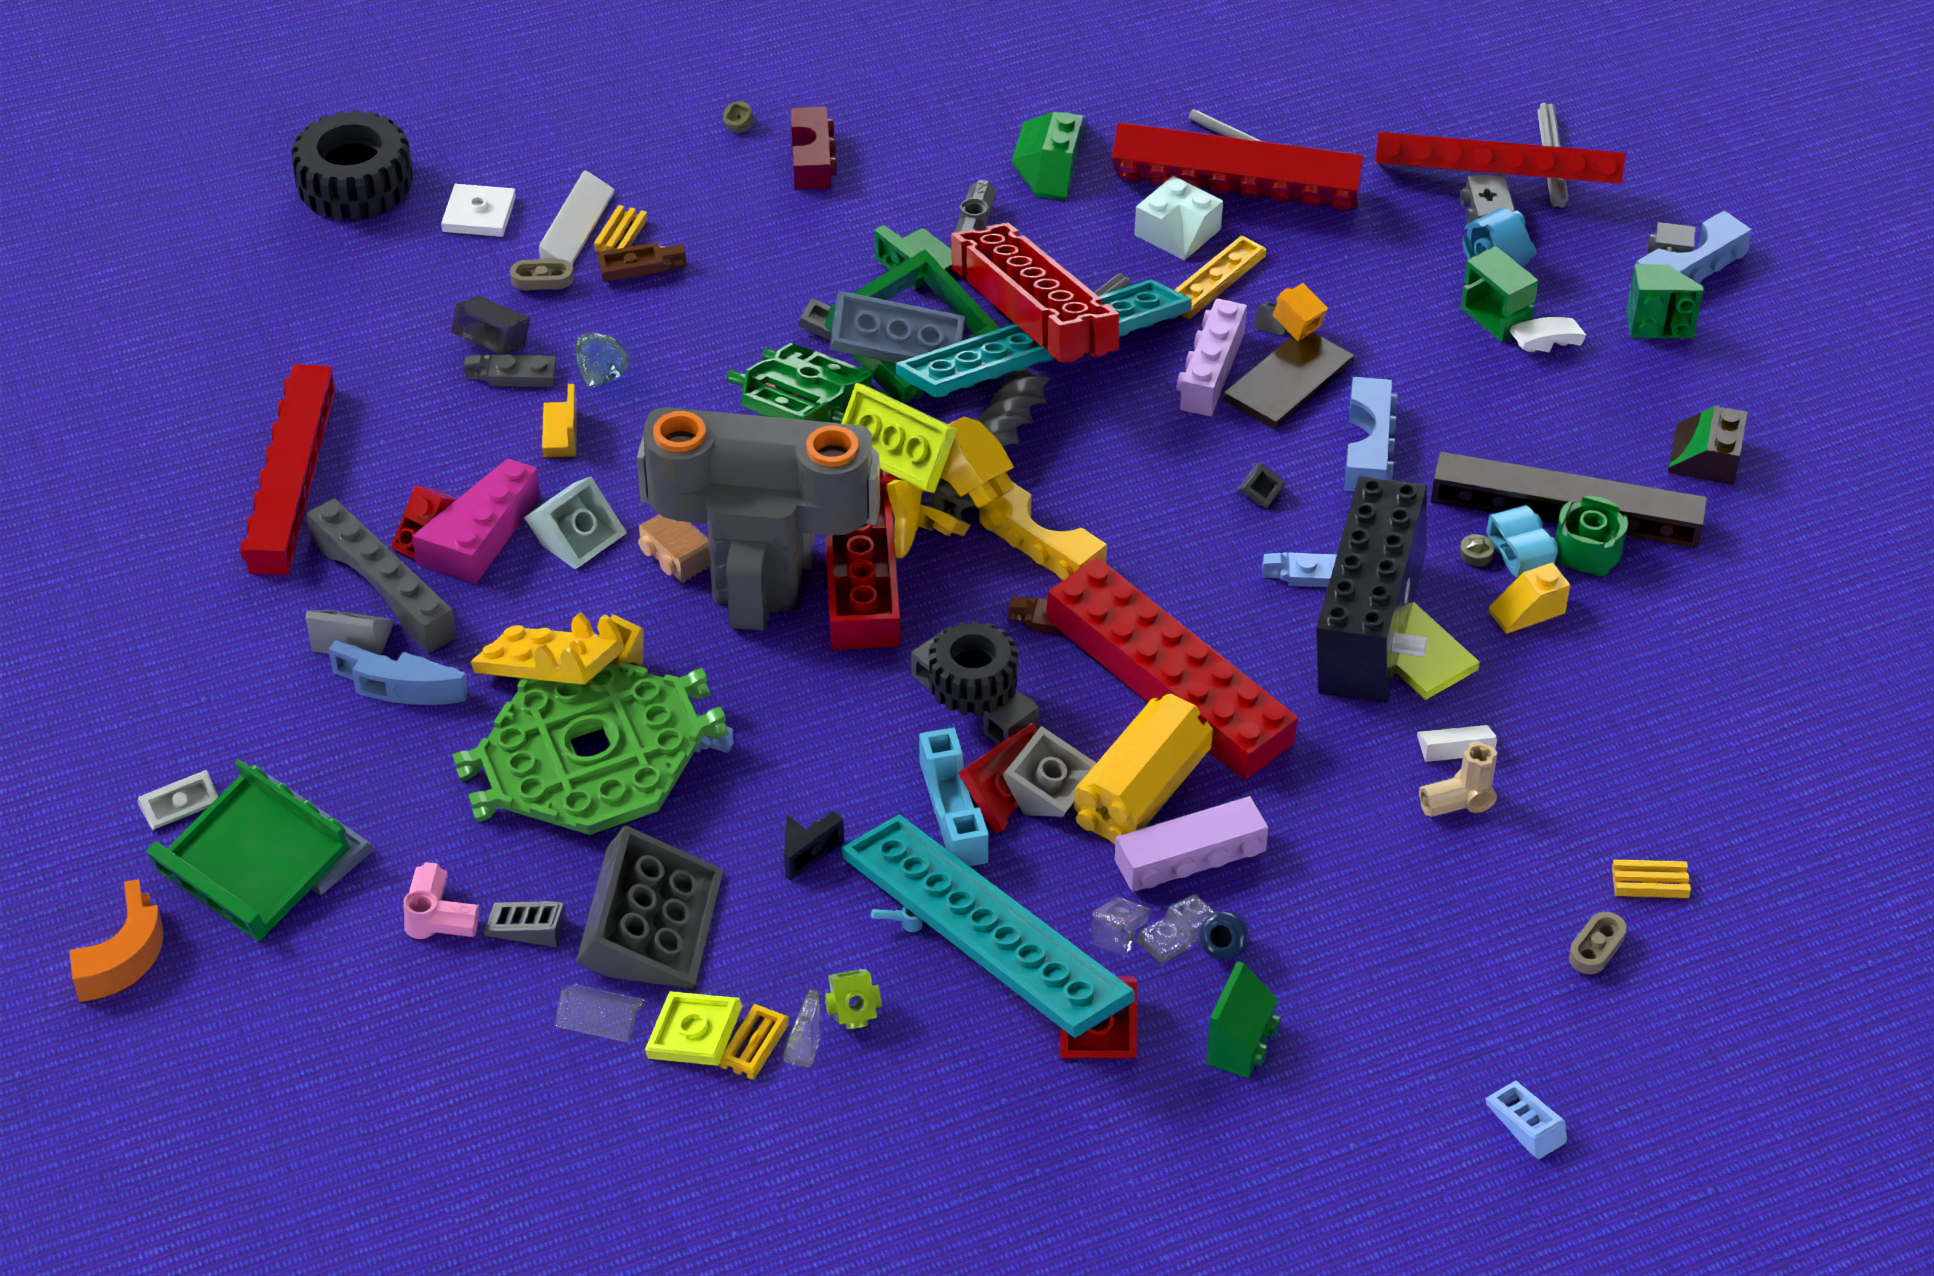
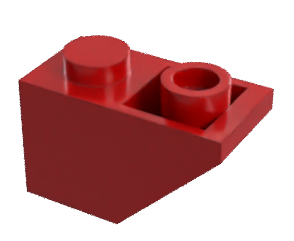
[391,485,457,560]

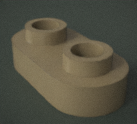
[510,259,574,291]
[1569,912,1626,974]

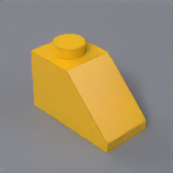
[1489,562,1570,634]

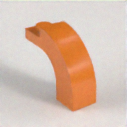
[70,879,164,1002]

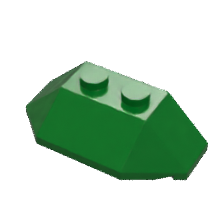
[1012,112,1088,201]

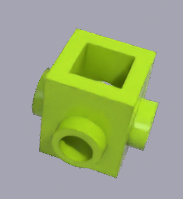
[825,969,882,1029]

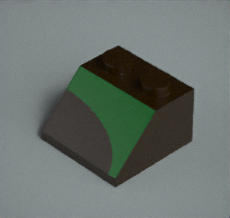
[1668,406,1748,485]

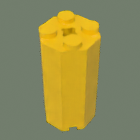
[1074,694,1213,845]

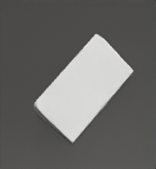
[1417,725,1497,762]
[137,770,218,831]

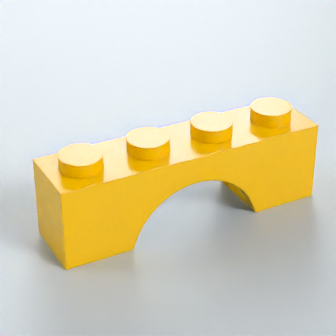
[979,482,1107,580]

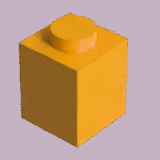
[1272,283,1328,341]

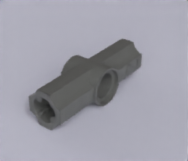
[954,180,997,233]

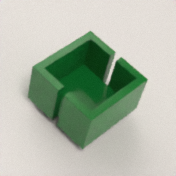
[1460,246,1538,343]

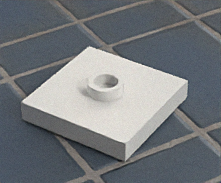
[441,184,516,237]

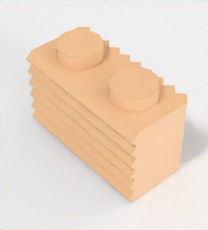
[639,514,710,583]

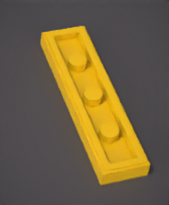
[1174,235,1266,320]

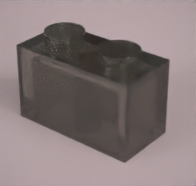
[451,296,530,355]

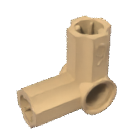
[1419,741,1497,817]

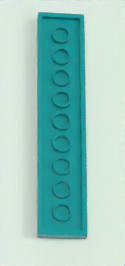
[896,279,1192,397]
[841,814,1135,1038]

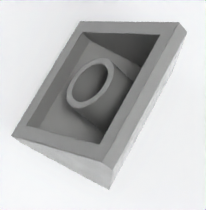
[306,610,394,655]
[1003,726,1096,817]

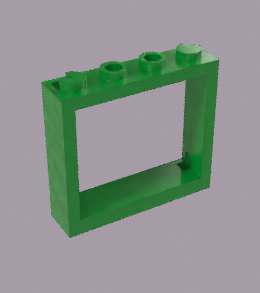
[824,249,1000,403]

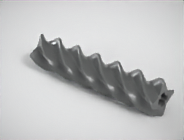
[929,369,1050,519]

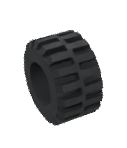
[929,621,1018,715]

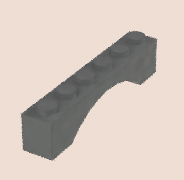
[306,498,457,654]

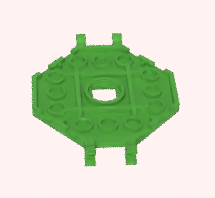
[452,662,729,835]

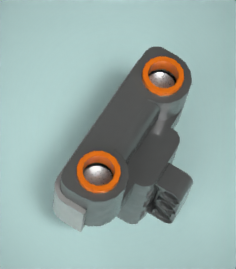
[637,407,880,632]

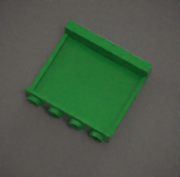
[146,759,350,943]

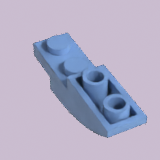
[328,640,468,705]

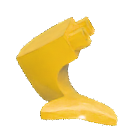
[887,416,1015,558]

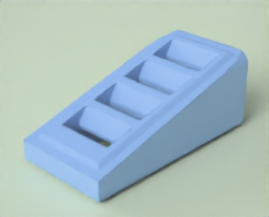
[1485,1081,1567,1159]

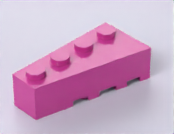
[412,458,540,584]

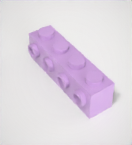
[1176,298,1247,417]
[1115,796,1268,892]

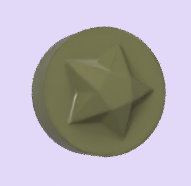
[723,101,755,133]
[1459,534,1495,567]

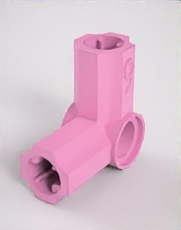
[404,862,479,939]

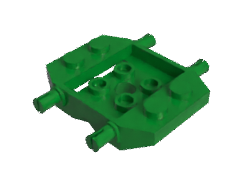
[726,343,890,424]

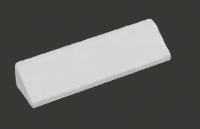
[539,171,615,265]

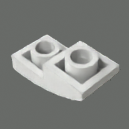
[1510,317,1586,352]

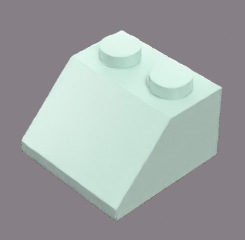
[524,476,627,569]

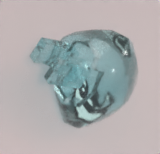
[575,333,630,388]

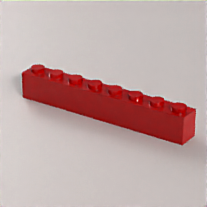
[1375,132,1627,185]
[240,364,336,575]

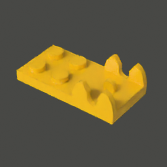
[471,612,625,685]

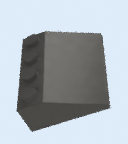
[576,825,723,989]

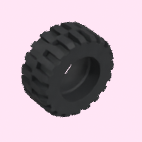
[291,110,413,221]

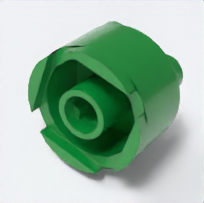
[1555,496,1628,576]

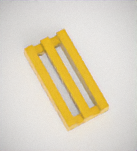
[594,205,648,252]
[1612,859,1691,898]
[720,1004,789,1080]

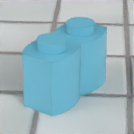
[1486,505,1558,578]

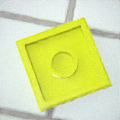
[645,991,742,1066]

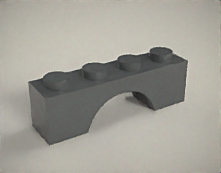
[911,631,1039,744]

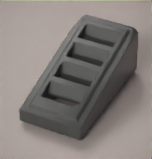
[484,901,567,947]

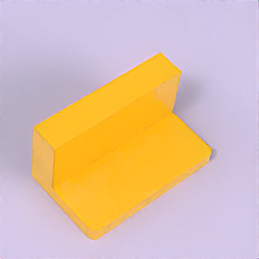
[542,384,577,457]

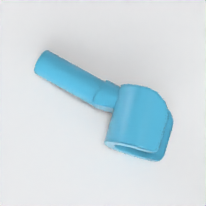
[871,906,922,932]

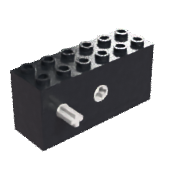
[1316,476,1427,703]

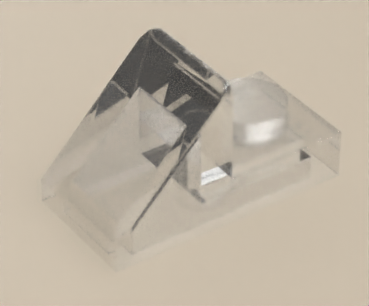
[1092,897,1151,956]

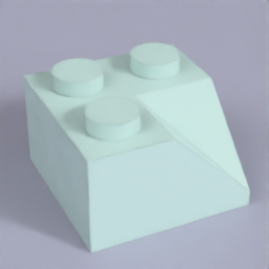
[1135,176,1223,261]

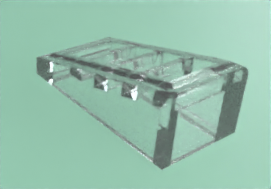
[783,989,821,1067]

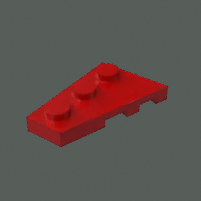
[958,722,1038,834]

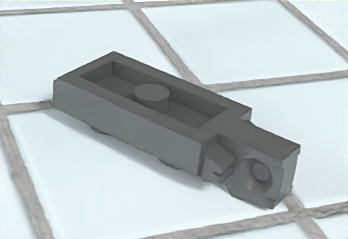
[464,354,557,387]

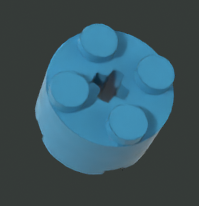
[1462,208,1536,267]

